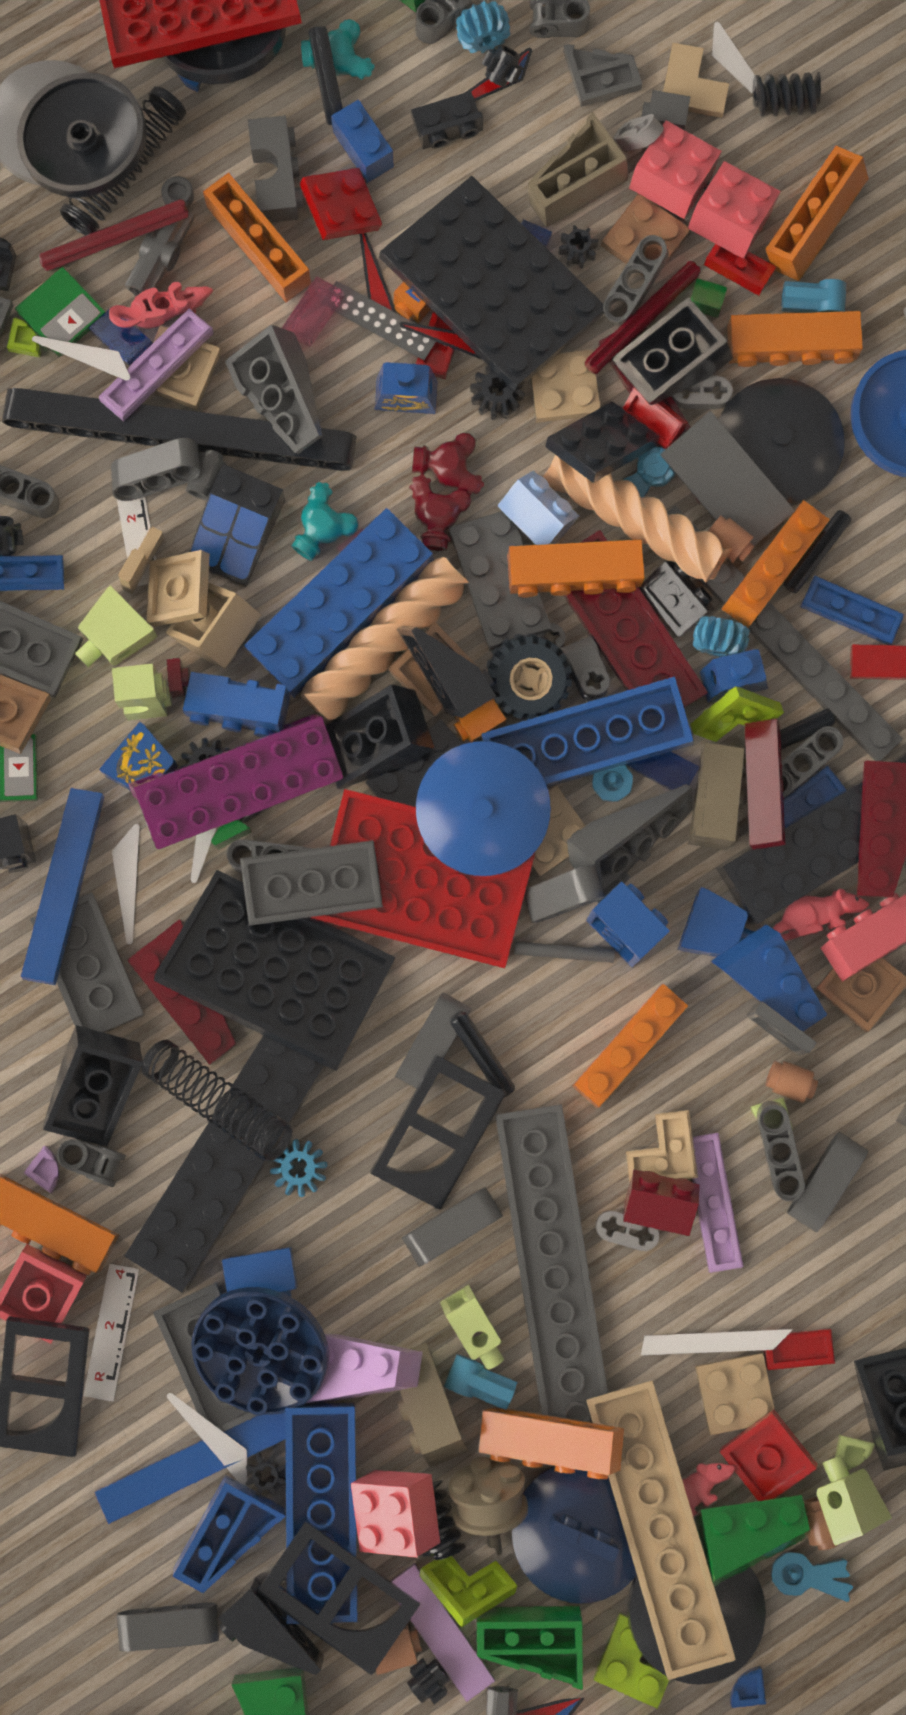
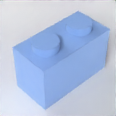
[498,470,579,545]

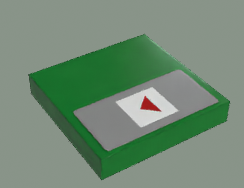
[14,267,107,357]
[0,734,38,802]

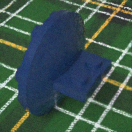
[191,1287,329,1415]
[512,1466,637,1604]

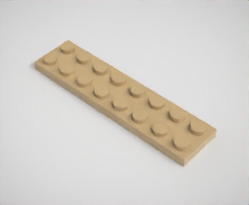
[586,1380,736,1680]

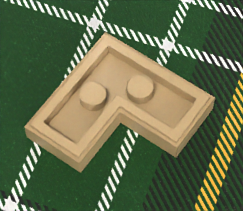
[663,43,729,118]
[118,526,164,594]
[626,1110,698,1181]

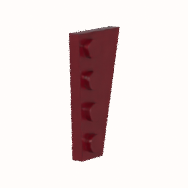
[857,760,906,898]
[127,919,237,1065]

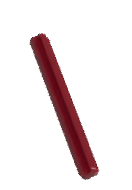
[39,199,189,271]
[584,261,701,374]

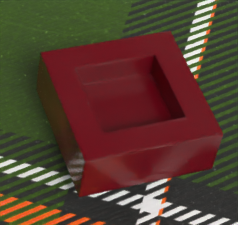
[166,658,190,698]

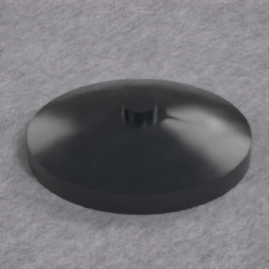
[164,28,286,84]
[17,73,147,197]
[719,378,845,506]
[627,1567,766,1685]

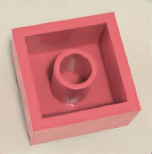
[629,120,722,219]
[687,161,781,259]
[0,1244,87,1344]
[351,1470,440,1557]

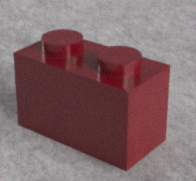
[623,1169,700,1236]

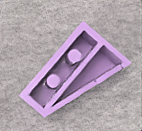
[306,1334,422,1403]

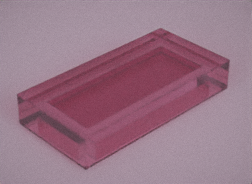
[282,276,345,347]

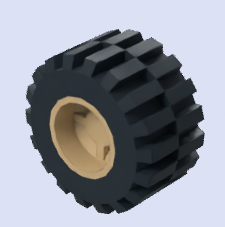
[486,633,572,720]

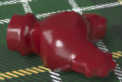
[412,433,484,495]
[409,474,471,551]

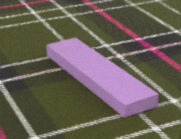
[99,309,214,422]
[692,1133,743,1273]
[391,1563,495,1702]

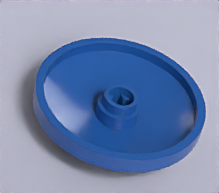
[851,350,906,477]
[416,741,551,876]

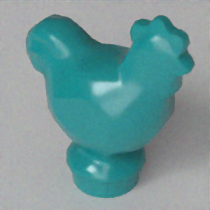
[301,19,375,80]
[291,482,359,561]

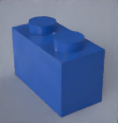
[331,99,394,183]
[222,1247,298,1296]

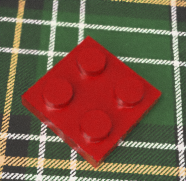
[299,168,382,241]
[719,1409,818,1501]

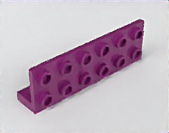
[128,714,343,849]

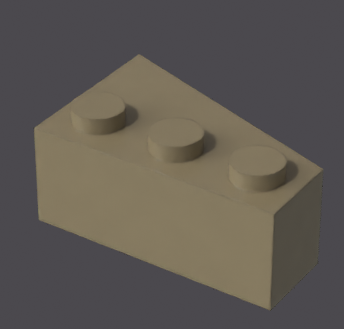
[528,112,628,228]
[688,742,747,850]
[397,1342,468,1467]

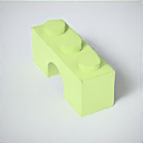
[112,664,172,721]

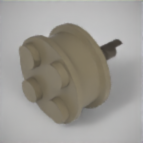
[449,1457,528,1556]

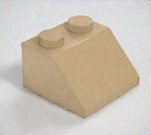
[166,582,262,669]

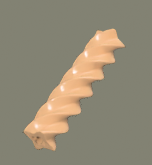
[543,455,732,583]
[301,557,469,722]

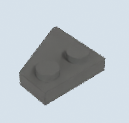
[563,44,642,107]

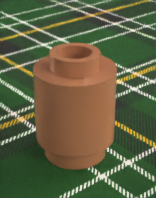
[708,515,755,563]
[765,1061,818,1103]
[804,1496,838,1550]

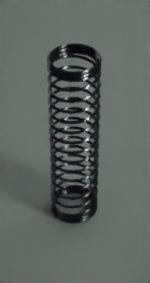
[59,86,186,235]
[142,1039,293,1162]

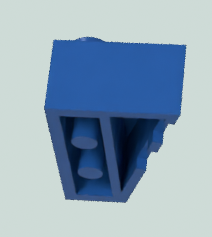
[183,672,291,738]
[711,925,827,1032]
[172,1475,286,1593]

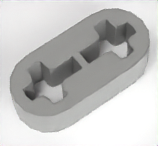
[614,114,664,151]
[672,376,733,409]
[595,1211,659,1251]

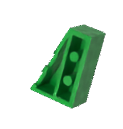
[695,1495,810,1587]
[476,1606,583,1690]
[231,1667,309,1715]

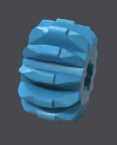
[456,1,511,53]
[693,616,750,657]
[270,1139,328,1197]

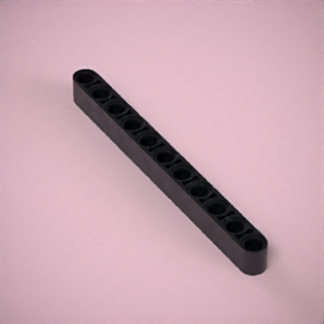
[2,388,357,471]

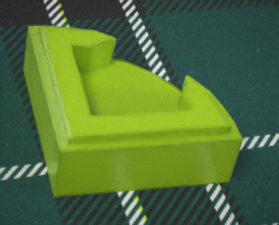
[7,317,41,357]

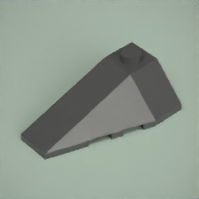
[225,325,323,454]
[567,784,693,904]

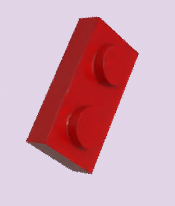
[704,244,776,296]

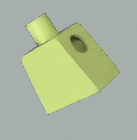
[75,585,157,668]
[440,1285,504,1370]
[817,1455,892,1545]

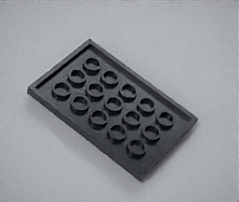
[379,176,605,391]
[154,870,396,1071]

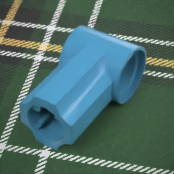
[781,279,847,313]
[444,1354,517,1410]

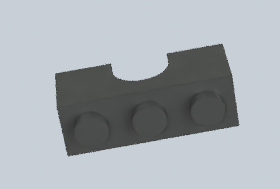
[248,115,303,223]

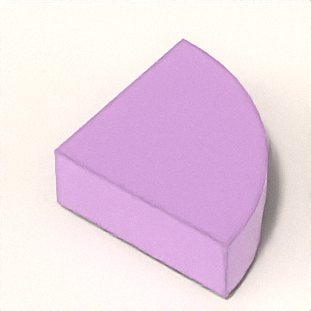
[24,1146,59,1193]

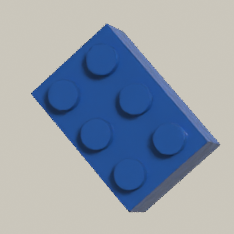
[586,882,670,968]

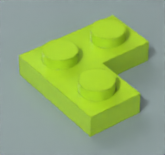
[690,686,784,742]
[419,1556,518,1627]
[593,1613,669,1709]

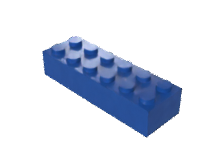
[244,508,434,698]
[481,677,694,787]
[285,1402,358,1624]

